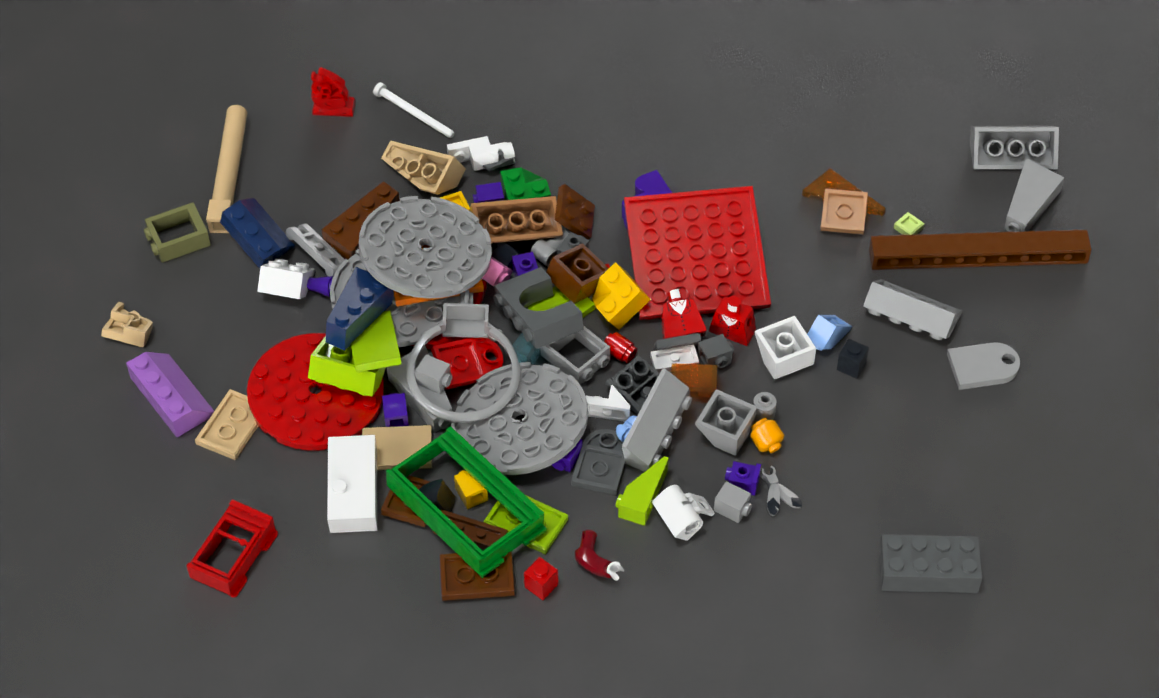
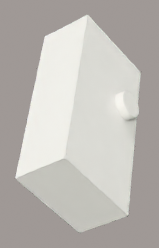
[327,435,377,533]

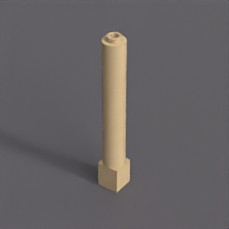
[206,105,247,233]

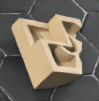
[101,302,153,348]

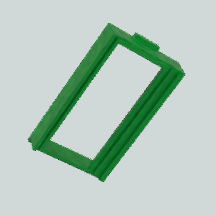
[386,426,547,578]

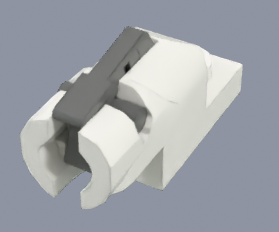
[447,136,515,171]

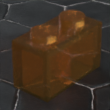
[671,363,717,397]

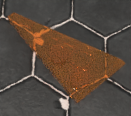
[802,168,886,216]

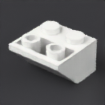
[257,259,315,299]

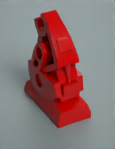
[311,67,356,117]

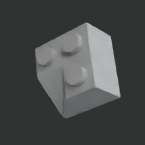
[695,389,757,456]

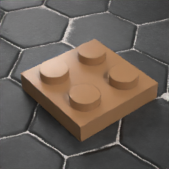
[821,189,868,235]

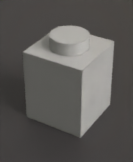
[415,354,452,394]
[714,481,752,523]

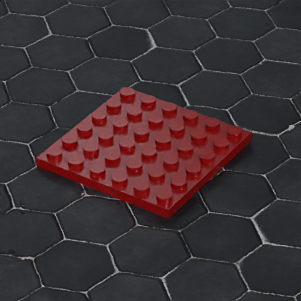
[624,186,771,320]

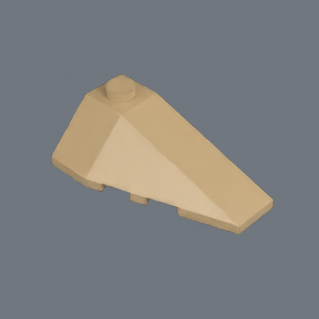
[381,141,466,195]

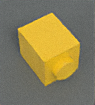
[454,470,488,509]

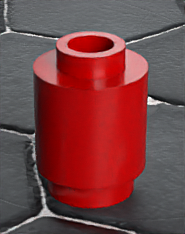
[604,332,638,363]

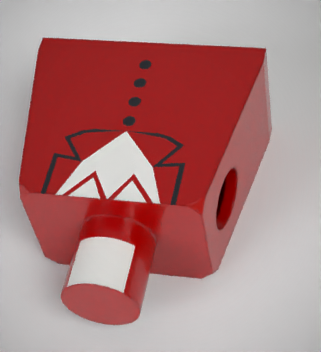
[661,289,707,339]
[709,296,756,346]

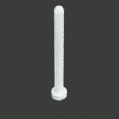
[373,82,454,138]

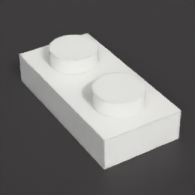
[650,344,699,373]

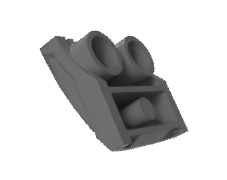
[604,355,660,414]

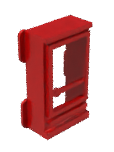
[186,499,278,598]

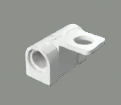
[652,485,715,541]

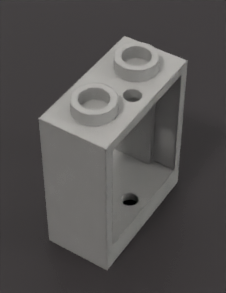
[540,326,610,384]

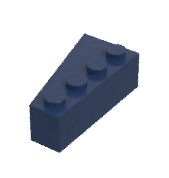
[325,267,393,351]

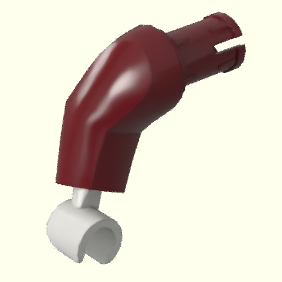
[575,530,624,581]

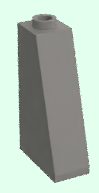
[1004,159,1064,232]
[387,346,452,433]

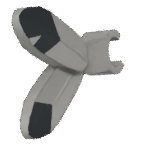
[761,465,802,516]

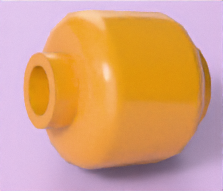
[750,418,784,453]

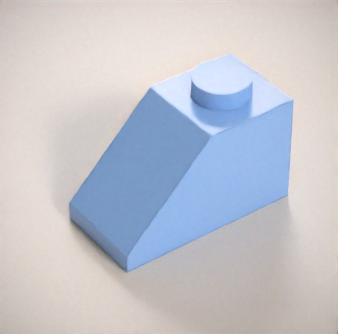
[807,315,852,351]

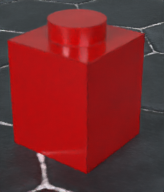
[524,556,558,600]

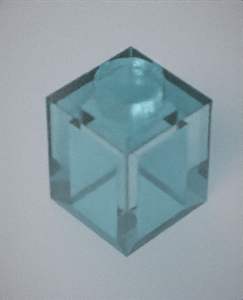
[512,333,541,365]

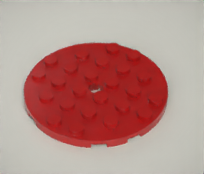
[247,333,384,450]

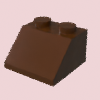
[546,243,609,304]

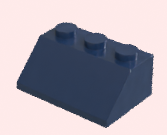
[220,198,295,269]

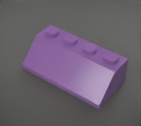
[126,352,214,437]

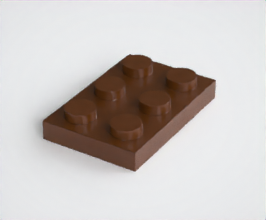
[440,551,515,601]

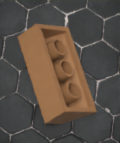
[469,196,563,243]

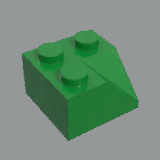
[500,167,551,200]

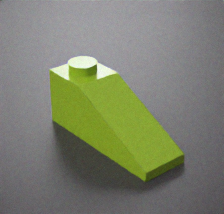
[616,456,669,526]

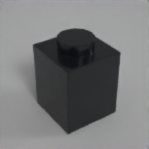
[837,339,869,379]

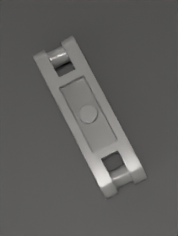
[286,223,345,277]

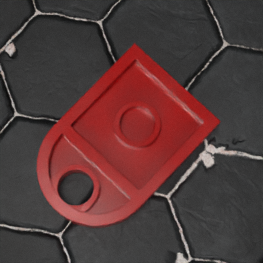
[431,338,503,390]

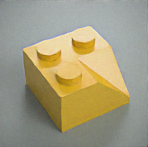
[593,262,651,330]

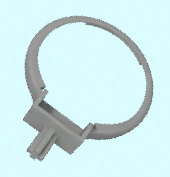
[406,290,520,422]

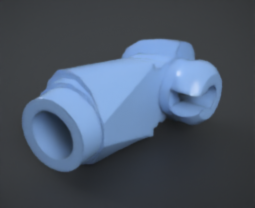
[616,416,637,442]

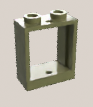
[143,202,211,263]

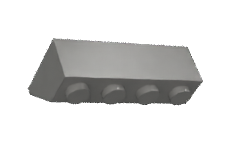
[970,126,1059,169]
[863,279,962,340]
[622,368,692,472]

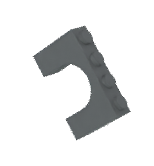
[493,267,584,349]

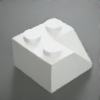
[755,316,816,380]

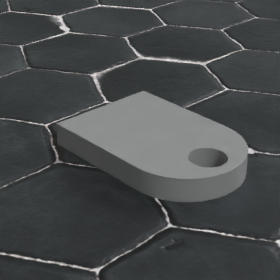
[947,342,1020,390]

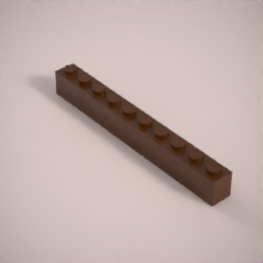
[869,229,1092,270]

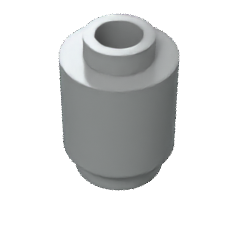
[753,392,777,422]

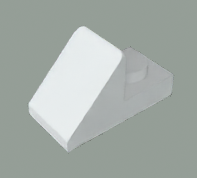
[586,385,630,422]

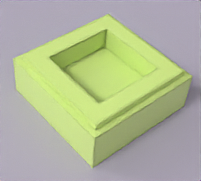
[894,212,925,235]

